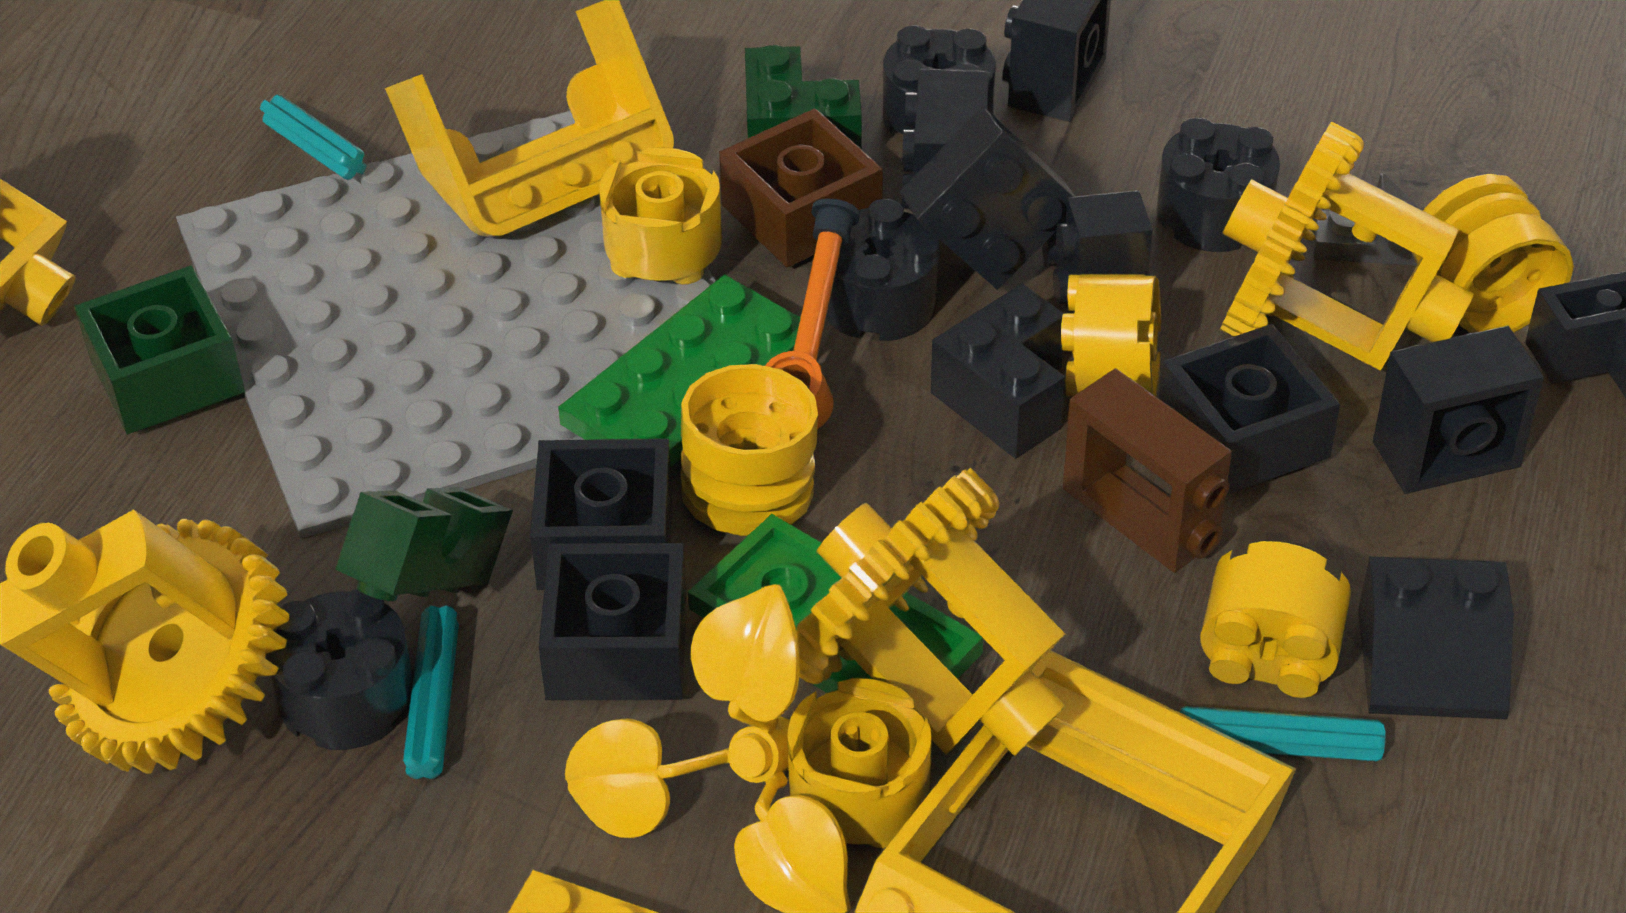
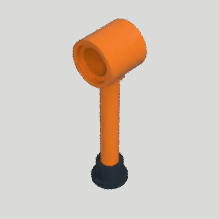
[765,199,860,429]

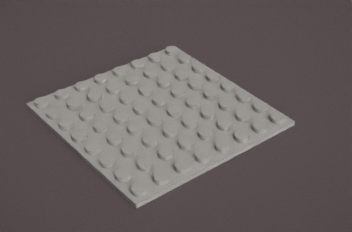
[176,111,715,539]

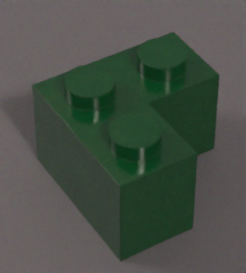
[745,45,862,150]

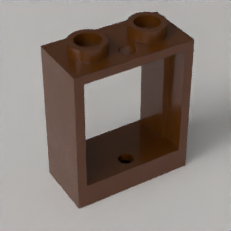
[1063,368,1232,573]

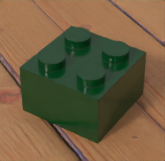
[74,265,245,435]

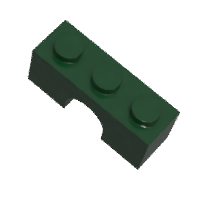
[335,487,513,601]

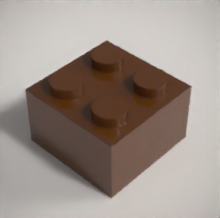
[719,108,883,268]

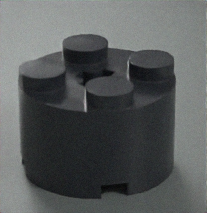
[883,25,996,134]
[1157,117,1280,252]
[826,199,940,341]
[266,589,413,750]

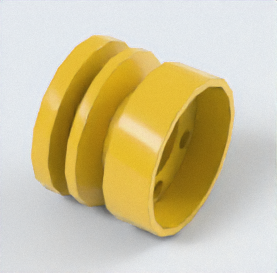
[1412,174,1574,333]
[680,364,818,536]

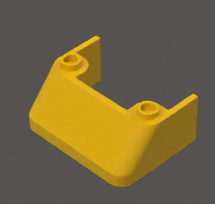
[385,0,674,237]

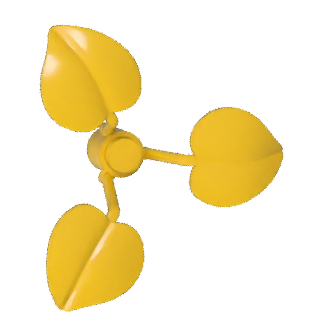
[565,584,851,913]

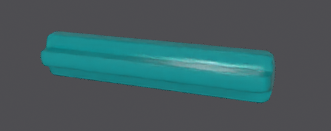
[260,94,367,180]
[403,605,459,779]
[1179,706,1386,762]

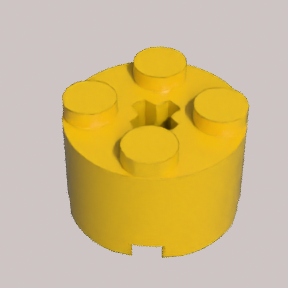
[599,148,722,285]
[1061,274,1161,398]
[1200,541,1351,698]
[787,678,932,848]

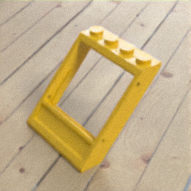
[854,650,1296,913]

